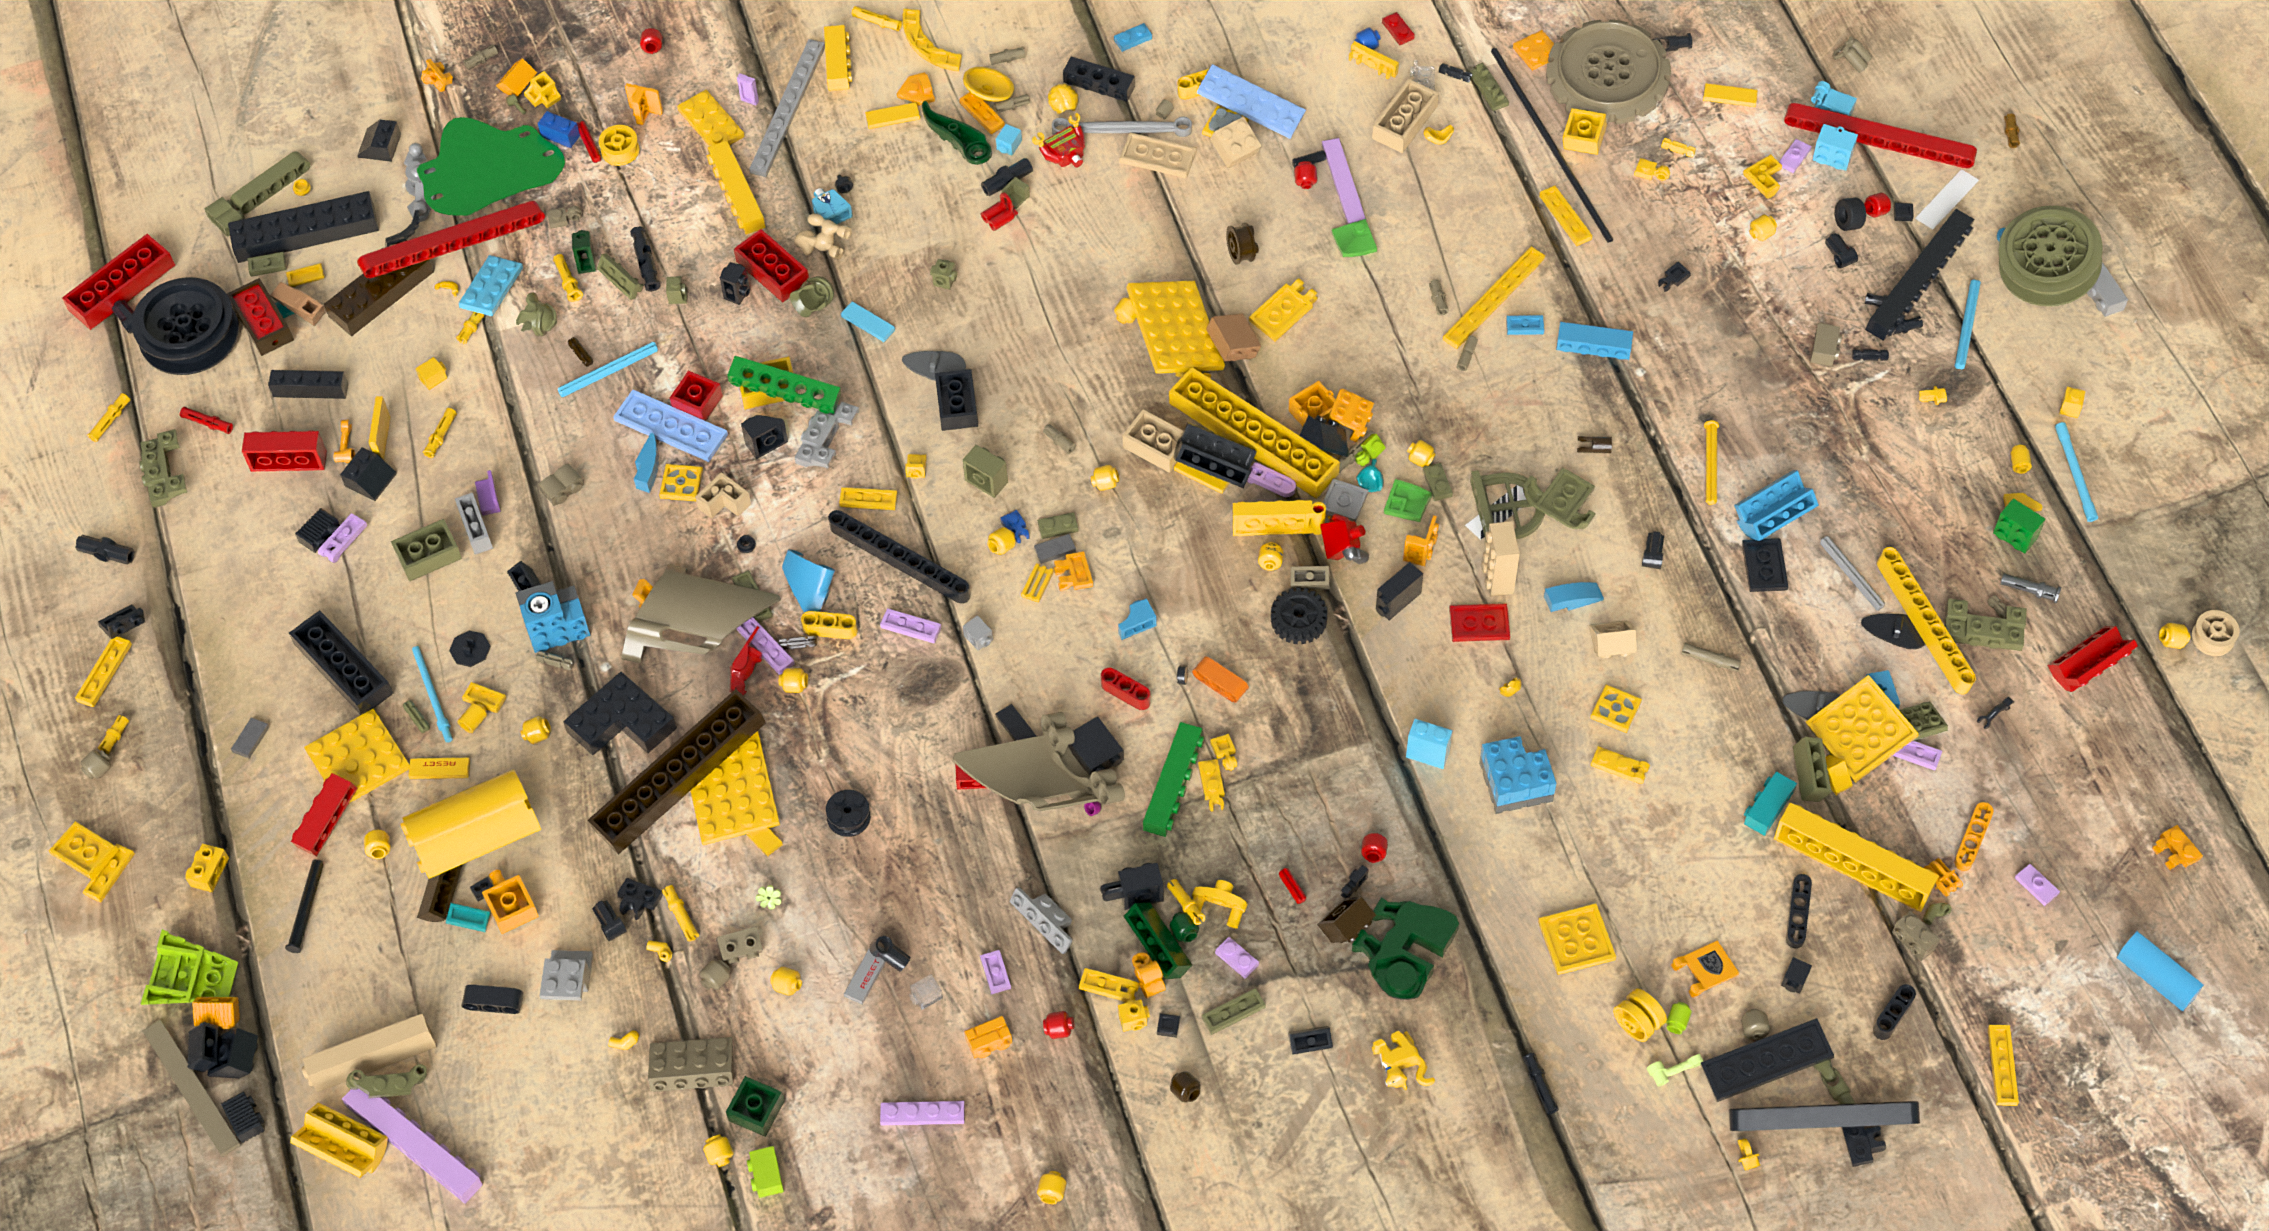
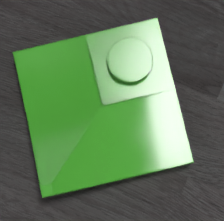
[1332,219,1377,257]
[1384,479,1432,522]

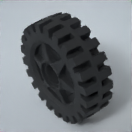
[1271,587,1328,644]

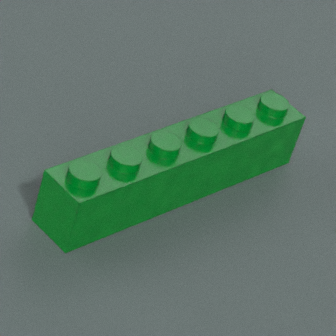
[1143,722,1205,837]

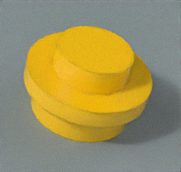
[293,179,311,196]

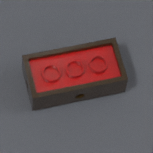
[227,278,294,356]

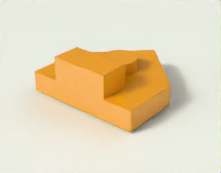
[897,72,935,106]

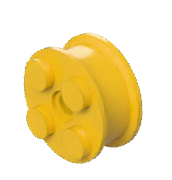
[599,125,640,166]

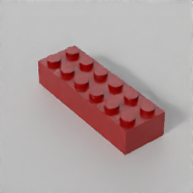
[62,234,175,330]

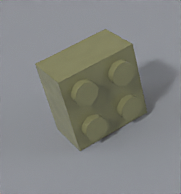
[963,445,1008,498]

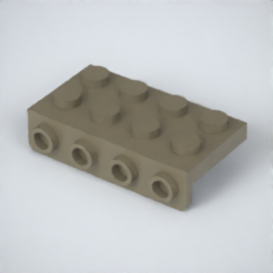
[648,1037,733,1092]

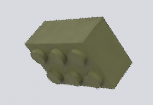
[391,519,462,582]

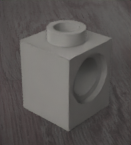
[963,615,993,650]

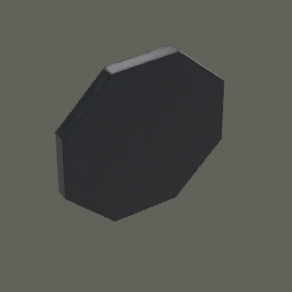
[449,631,491,667]

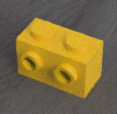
[186,843,229,893]

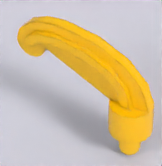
[435,281,459,297]

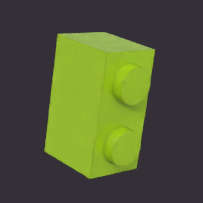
[747,1146,784,1198]

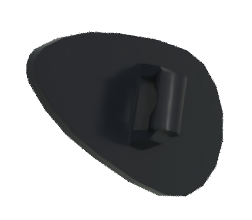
[1861,613,1926,650]

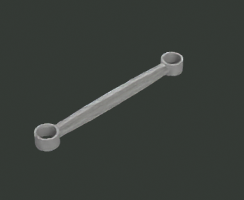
[1052,117,1192,137]

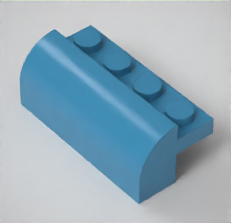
[1734,470,1819,541]

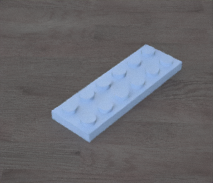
[1197,64,1306,139]
[613,390,728,462]

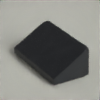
[1288,1026,1333,1055]

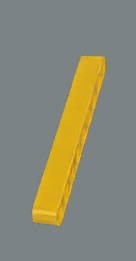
[1877,547,1976,694]

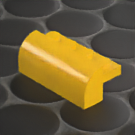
[290,1102,388,1178]

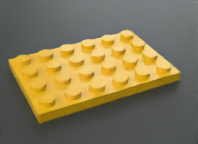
[1126,281,1225,373]
[690,731,780,845]

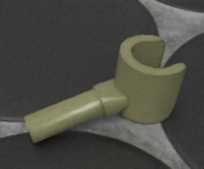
[506,94,526,115]

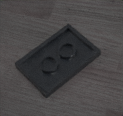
[1742,538,1789,592]

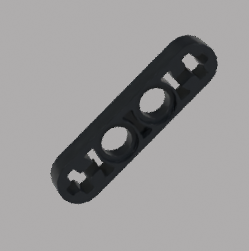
[1786,874,1812,949]

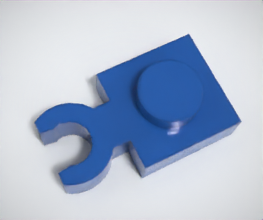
[1000,510,1029,543]

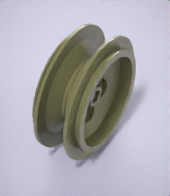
[1998,206,2103,306]

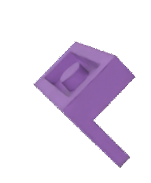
[475,470,501,516]

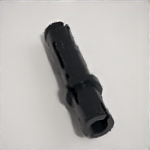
[1523,1053,1559,1115]

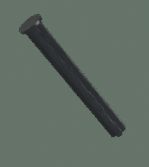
[285,859,324,953]

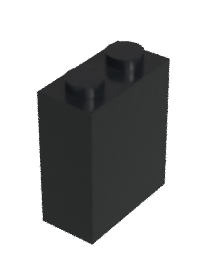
[1376,562,1423,621]
[1068,716,1124,775]

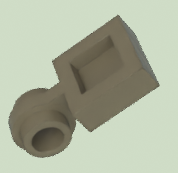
[547,206,582,229]

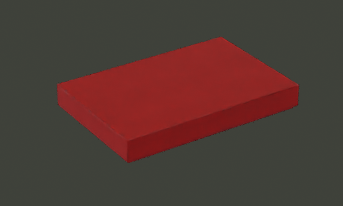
[1449,604,1510,642]

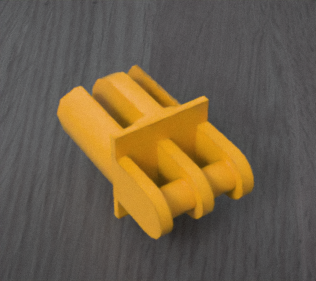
[1923,857,1963,897]

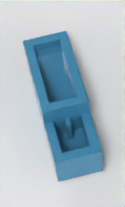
[634,433,659,493]
[1544,582,1604,612]

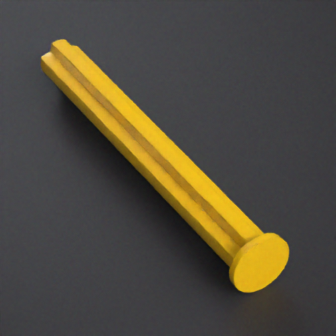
[1704,420,1719,505]

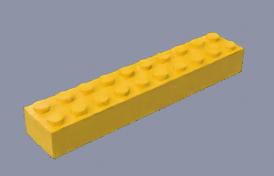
[1169,367,1340,499]

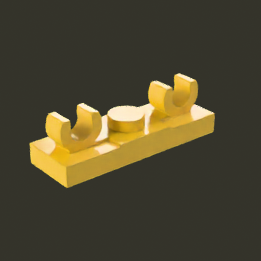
[1349,41,1399,79]

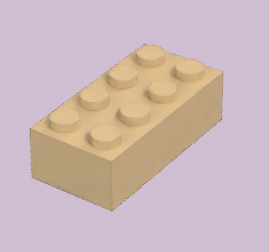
[1372,79,1439,153]
[1481,521,1520,597]

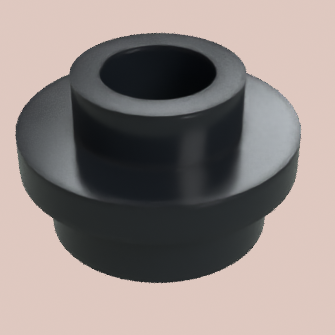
[737,535,756,553]

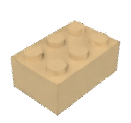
[1122,410,1183,473]

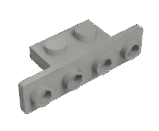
[1010,887,1072,954]

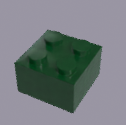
[726,1076,785,1137]

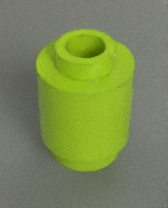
[1666,1002,1692,1034]

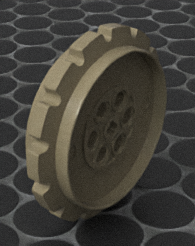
[1546,19,1671,124]

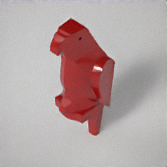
[729,626,762,695]

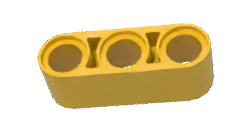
[1177,67,1223,100]
[801,611,858,639]

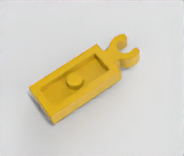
[1198,759,1225,812]

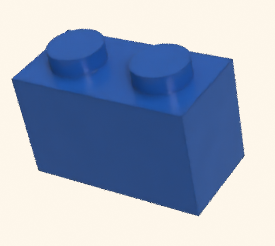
[538,111,580,148]

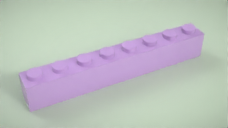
[342,1089,482,1204]

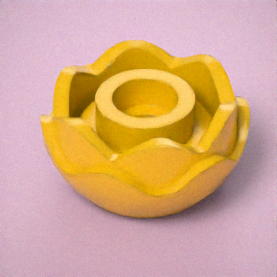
[1499,677,1522,697]

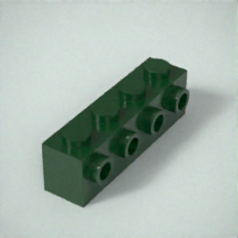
[1123,902,1193,979]

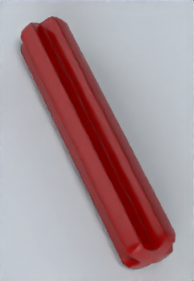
[577,121,601,163]

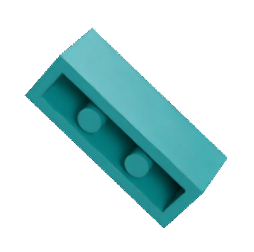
[1744,771,1797,836]

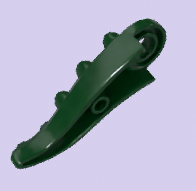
[922,101,992,165]

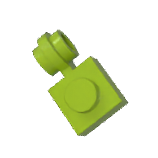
[1355,434,1386,466]

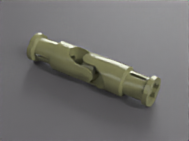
[1813,1059,1856,1104]

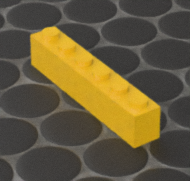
[706,141,766,235]

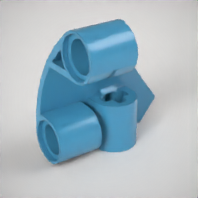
[782,549,835,613]

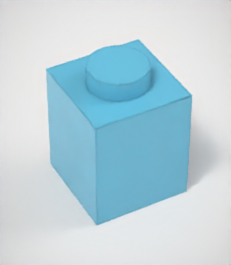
[996,124,1022,156]

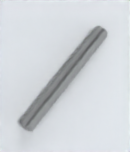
[1820,536,1885,611]

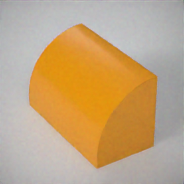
[496,58,537,97]

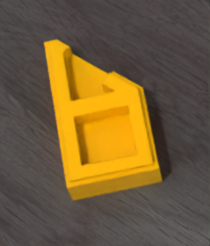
[2003,493,2043,512]

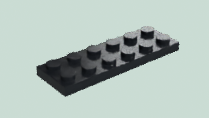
[1700,1018,1834,1102]

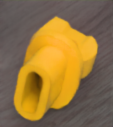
[1919,386,1947,405]
[1737,1138,1761,1171]

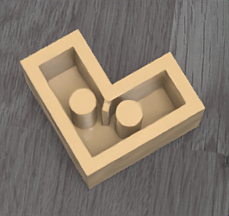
[695,472,751,519]

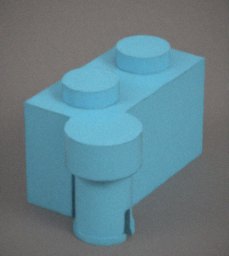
[1811,81,1857,116]

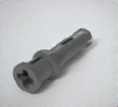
[2000,573,2062,603]

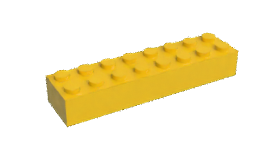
[1774,803,1938,912]

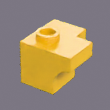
[524,71,561,109]

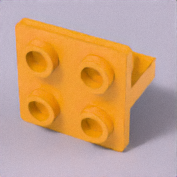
[625,83,663,125]

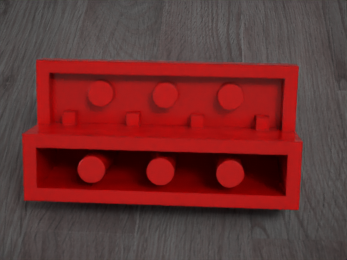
[2047,626,2138,692]

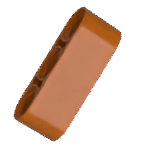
[1192,657,1249,703]

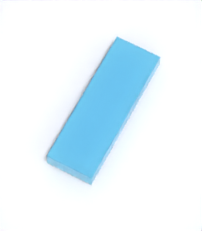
[841,302,895,342]

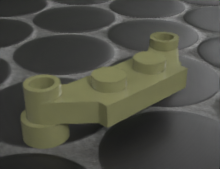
[346,1064,427,1099]

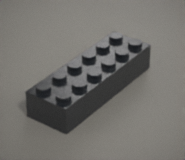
[289,610,394,715]

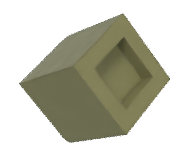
[1002,177,1030,209]

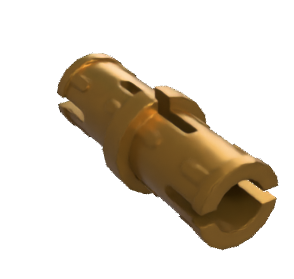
[2004,113,2020,148]

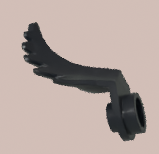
[381,210,420,249]

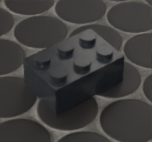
[935,369,978,431]

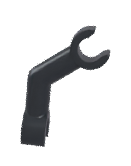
[1977,697,2015,729]

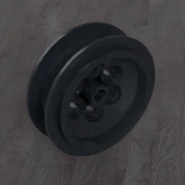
[131,277,239,375]

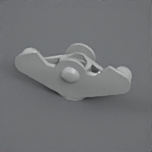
[404,143,437,222]

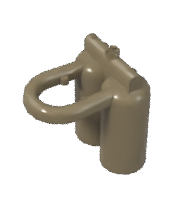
[1832,37,1872,73]

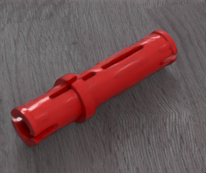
[180,406,233,434]

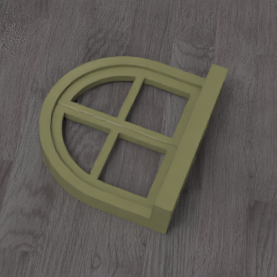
[1470,470,1545,542]

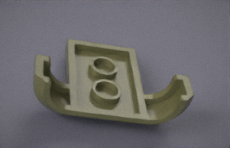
[1523,468,1596,529]

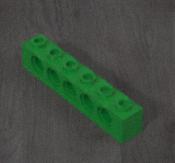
[727,356,841,414]

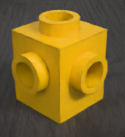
[1118,999,1150,1032]

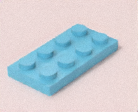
[459,255,523,316]

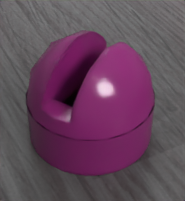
[1084,801,1102,816]

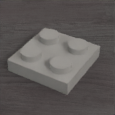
[1322,479,1368,522]

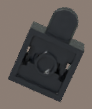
[1100,863,1164,910]

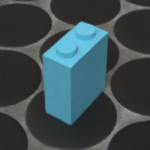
[1406,719,1453,769]

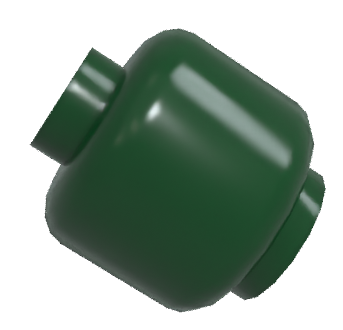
[1169,912,1199,943]

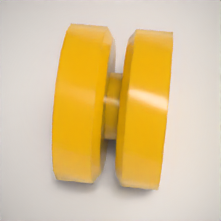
[1613,988,1667,1042]

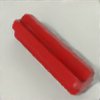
[1279,868,1306,904]

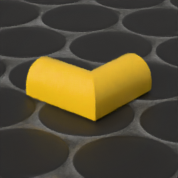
[1743,154,1782,199]

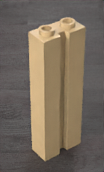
[301,1013,437,1092]

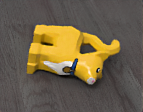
[1371,1031,1435,1090]

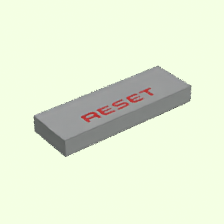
[844,946,886,1005]

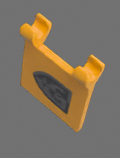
[1671,940,1739,998]

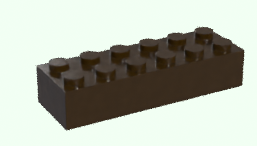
[324,240,434,337]

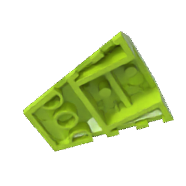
[141,929,239,1005]

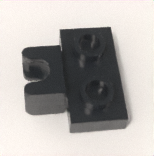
[617,878,663,920]
[1841,1126,1886,1167]

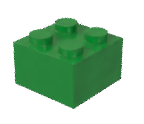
[1993,498,2046,554]

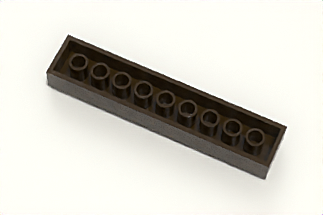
[587,689,766,855]

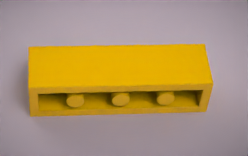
[824,25,852,91]

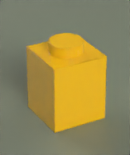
[415,357,447,390]
[2059,387,2086,418]

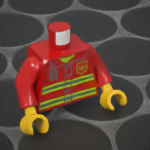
[1032,113,1085,168]

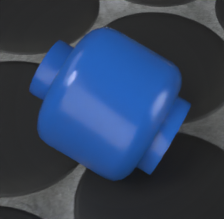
[1354,27,1381,50]

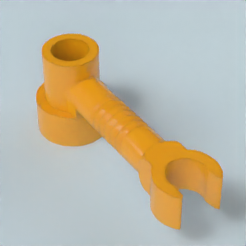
[334,419,356,463]

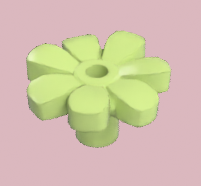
[756,885,782,910]

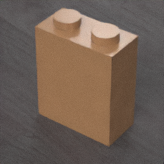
[1206,313,1261,362]

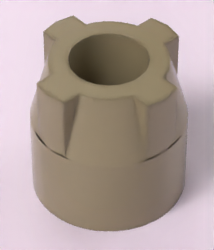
[1156,100,1174,119]

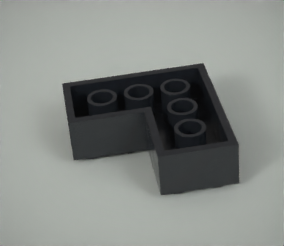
[563,672,677,755]

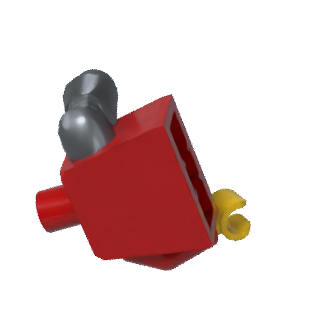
[1320,514,1369,564]

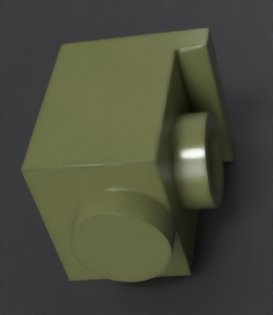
[666,276,688,304]

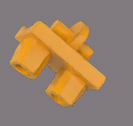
[421,59,453,92]

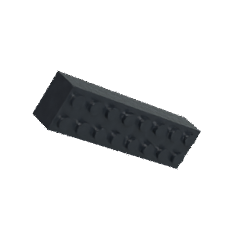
[228,191,379,263]

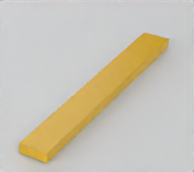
[1443,246,1545,349]

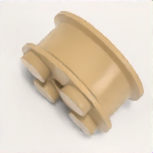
[2191,610,2240,656]

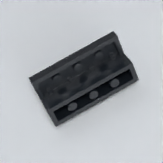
[1174,422,1257,489]

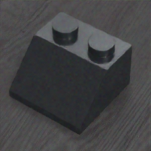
[357,119,401,162]
[741,415,788,459]
[1299,415,1349,457]
[340,447,397,501]
[207,1028,258,1079]

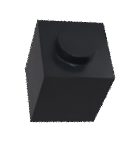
[1781,957,1812,994]

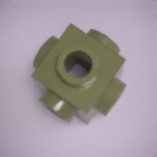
[930,259,958,290]

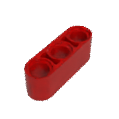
[1101,668,1151,710]

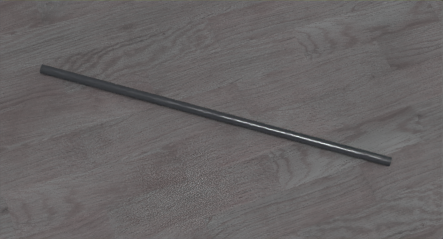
[1491,48,1613,243]

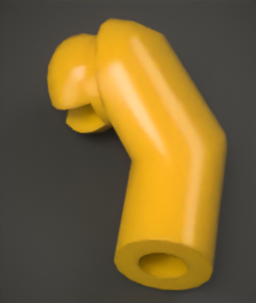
[647,940,672,962]
[608,1030,639,1050]

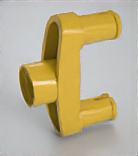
[1192,880,1248,929]

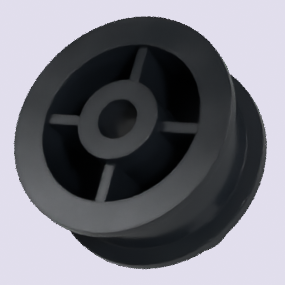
[826,790,871,837]

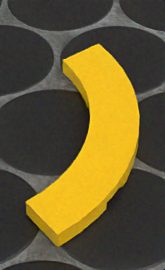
[902,9,962,72]

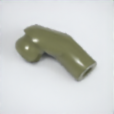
[1922,903,1952,925]

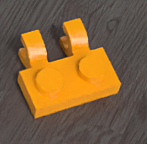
[1054,551,1093,591]
[2152,825,2203,870]

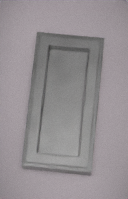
[1034,534,1076,564]
[231,718,269,759]

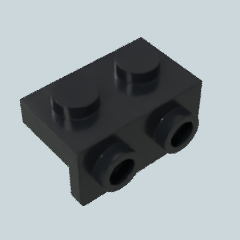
[98,604,145,639]

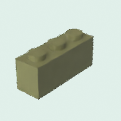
[1793,737,1831,802]

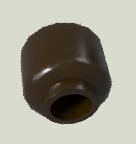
[1170,1071,1201,1103]

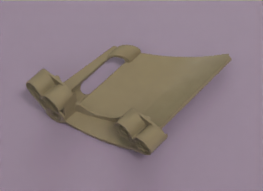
[622,564,781,663]
[952,712,1125,811]

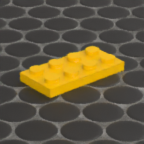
[677,90,745,147]

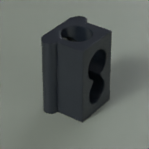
[470,877,493,901]

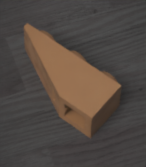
[270,282,325,326]

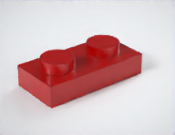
[1382,12,1415,46]

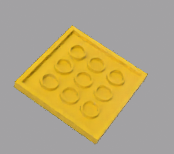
[1806,675,1919,783]
[304,709,410,803]

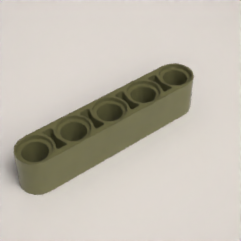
[230,151,310,214]

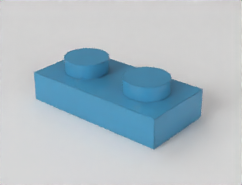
[1114,23,1152,52]
[1506,315,1544,335]

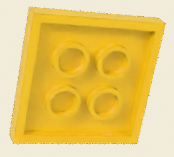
[1538,904,1616,975]

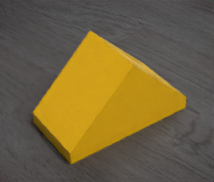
[1825,755,1853,795]

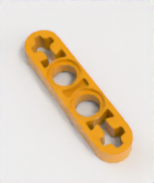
[1954,802,1994,871]

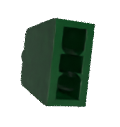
[572,230,596,274]

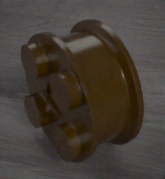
[1226,223,1259,265]

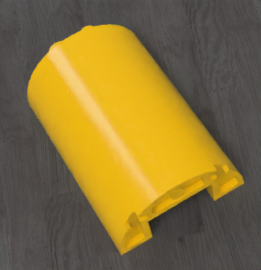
[400,769,541,879]

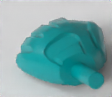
[1356,459,1384,493]

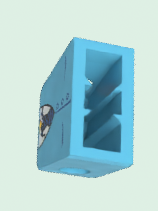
[812,188,852,229]

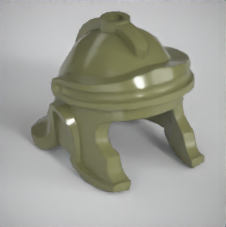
[790,276,834,317]
[516,292,557,336]

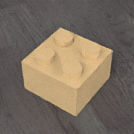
[1210,117,1262,168]

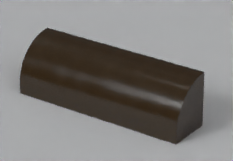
[417,864,463,922]

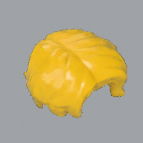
[1047,84,1078,114]

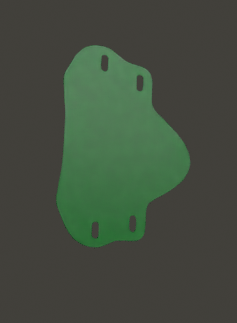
[417,117,565,216]

